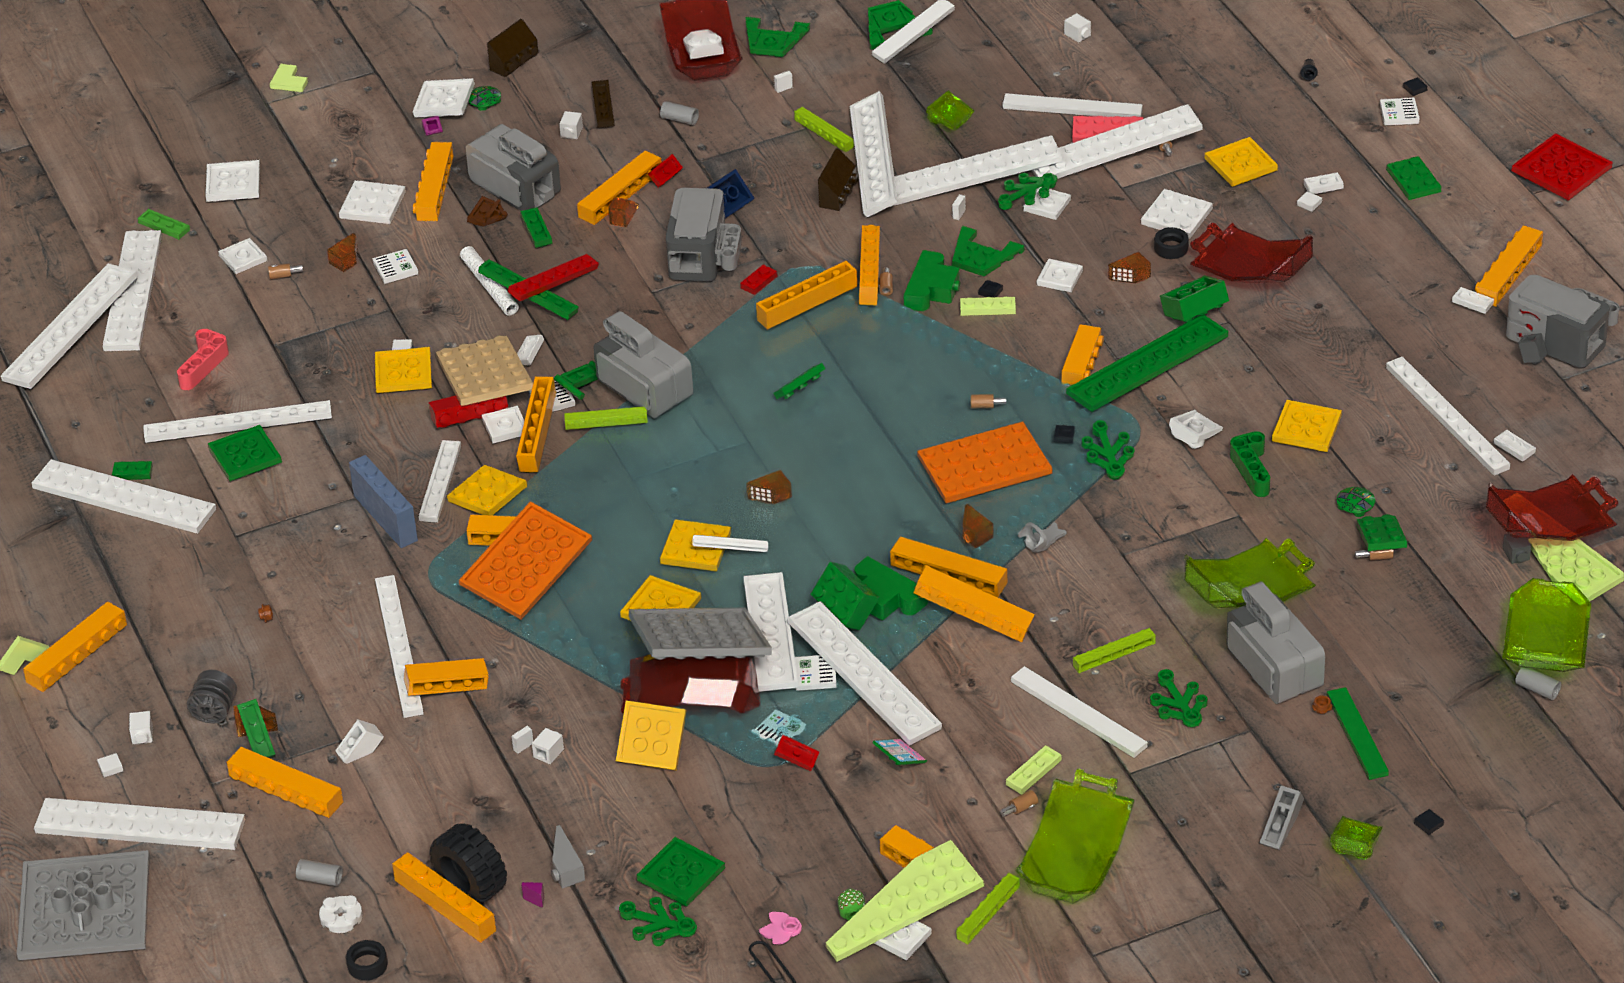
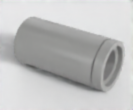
[660,101,699,125]
[1515,665,1561,700]
[296,859,343,886]

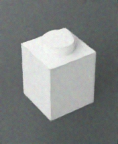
[1064,13,1091,43]
[560,111,583,139]
[129,711,153,744]
[532,728,564,764]

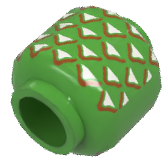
[837,889,866,921]

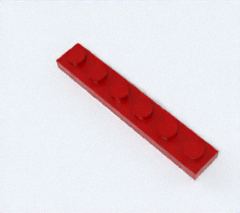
[508,254,599,301]

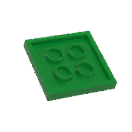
[208,425,282,481]
[636,837,725,907]

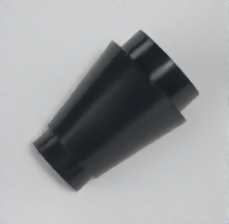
[1300,59,1318,80]

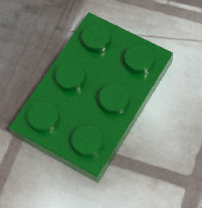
[1386,156,1442,200]
[1357,514,1407,551]

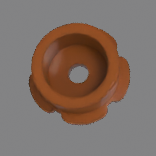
[258,604,273,623]
[1312,695,1332,714]

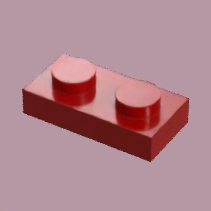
[648,154,683,187]
[740,264,777,295]
[774,735,819,771]

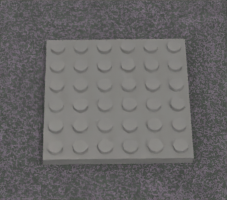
[629,607,772,659]

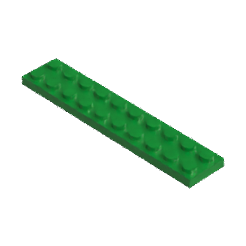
[1066,315,1229,412]

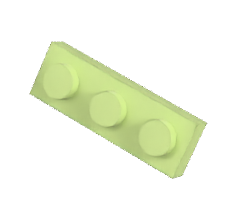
[960,297,1016,316]
[1006,745,1062,794]

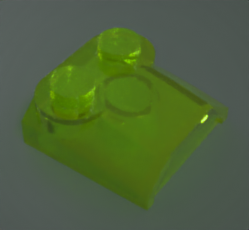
[925,90,975,130]
[1330,816,1383,860]

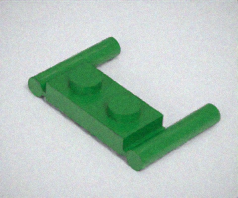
[554,360,598,400]

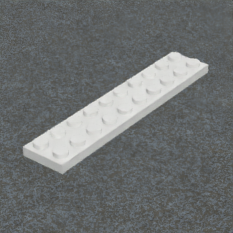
[850,91,898,217]
[1031,104,1203,179]
[894,136,1063,206]
[103,230,162,351]
[1,264,138,389]
[32,459,216,534]
[788,602,942,746]
[34,798,245,850]

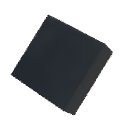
[1403,77,1428,96]
[978,280,1003,297]
[1054,425,1075,444]
[1414,809,1444,835]

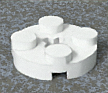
[319,895,362,933]

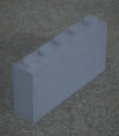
[349,455,418,548]

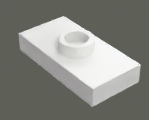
[1452,287,1494,314]
[517,335,544,366]
[1494,430,1536,462]

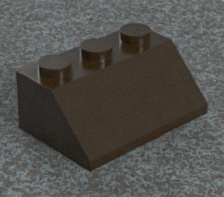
[487,18,539,77]
[818,148,859,211]

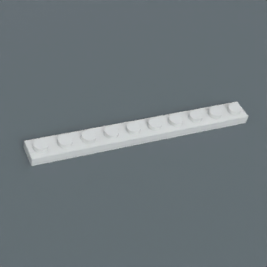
[1386,357,1510,475]
[144,400,332,443]
[375,575,423,718]

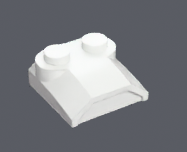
[683,29,724,59]
[1169,410,1223,449]

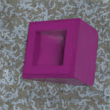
[421,116,443,136]
[521,882,544,907]

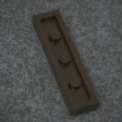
[591,80,615,128]

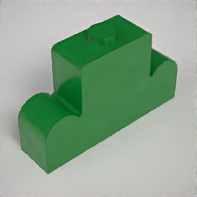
[904,250,960,311]
[854,556,928,620]

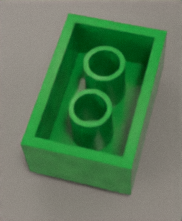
[1160,275,1229,322]
[811,562,880,630]

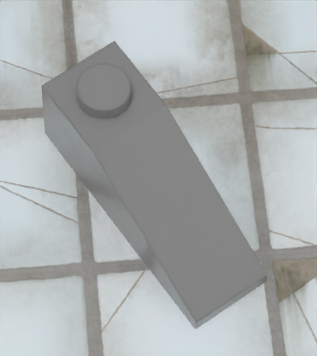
[1260,786,1304,850]
[551,825,585,889]

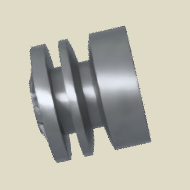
[186,670,237,724]

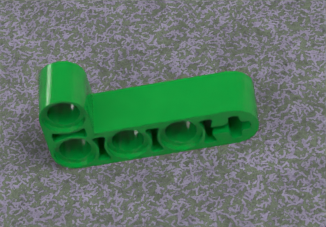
[1230,431,1271,497]

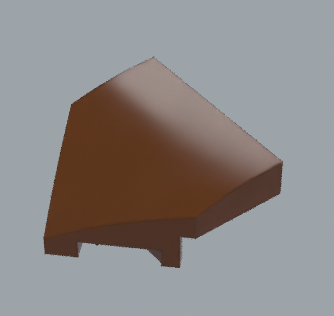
[467,196,508,227]

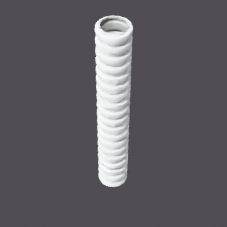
[460,246,519,316]

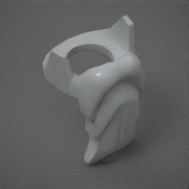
[1018,522,1067,553]

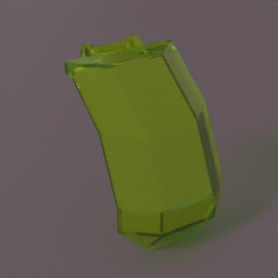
[1184,538,1316,608]
[1502,578,1591,672]
[1016,769,1135,904]

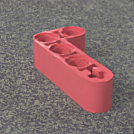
[177,329,229,390]

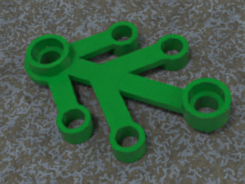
[998,173,1057,210]
[1081,420,1135,480]
[1150,669,1208,727]
[619,897,697,946]

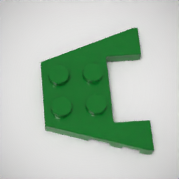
[868,0,933,50]
[745,17,810,57]
[952,226,1025,276]

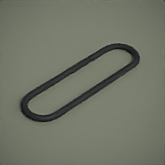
[749,941,796,983]

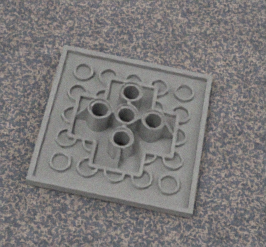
[17,850,150,960]

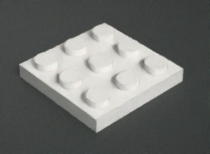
[413,78,475,117]
[206,160,260,202]
[339,181,406,224]
[1141,189,1213,239]

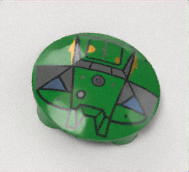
[468,86,501,111]
[1336,487,1375,517]

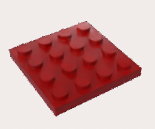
[1511,133,1613,200]

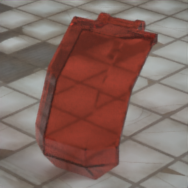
[659,0,743,81]
[1190,222,1313,283]
[1486,474,1618,541]
[621,654,760,714]

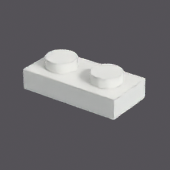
[1304,172,1344,194]

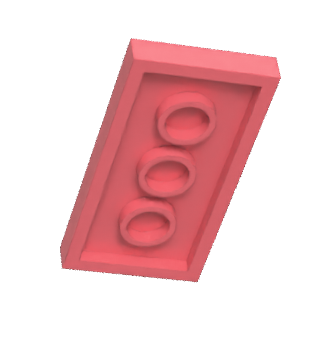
[1072,116,1143,143]

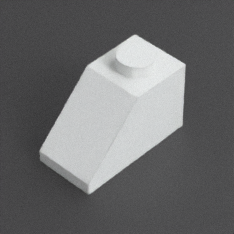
[335,720,384,764]

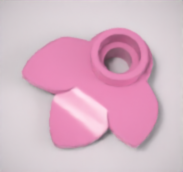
[759,912,802,944]

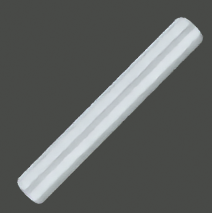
[692,535,768,552]

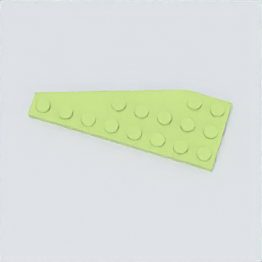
[1501,492,1624,606]
[826,840,984,962]

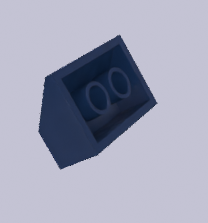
[706,169,755,218]

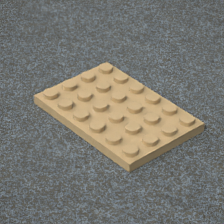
[436,336,533,406]

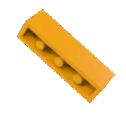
[1062,324,1104,386]
[467,515,516,545]
[404,658,489,696]
[880,825,934,868]

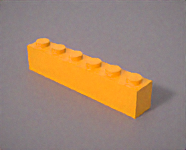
[413,142,454,221]
[577,150,662,225]
[859,225,880,305]
[1475,225,1543,307]
[756,261,857,329]
[516,377,556,472]
[890,536,1008,597]
[914,565,1035,642]
[23,601,127,692]
[227,747,343,818]
[392,852,496,943]

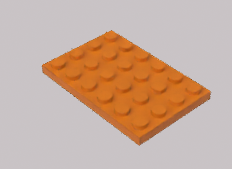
[917,421,1052,504]
[459,501,593,620]

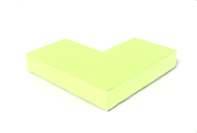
[270,64,308,92]
[0,636,49,675]

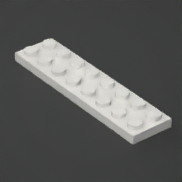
[743,572,799,692]

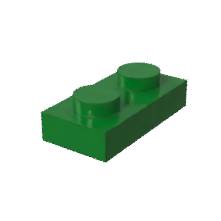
[112,461,153,480]

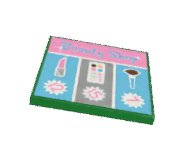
[873,739,927,765]

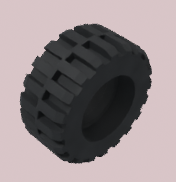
[429,823,507,905]

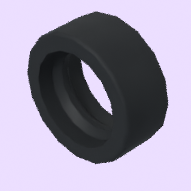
[1154,227,1189,259]
[346,940,388,981]

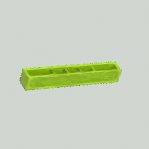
[794,107,854,152]
[564,407,648,430]
[1073,628,1156,673]
[956,873,1020,945]

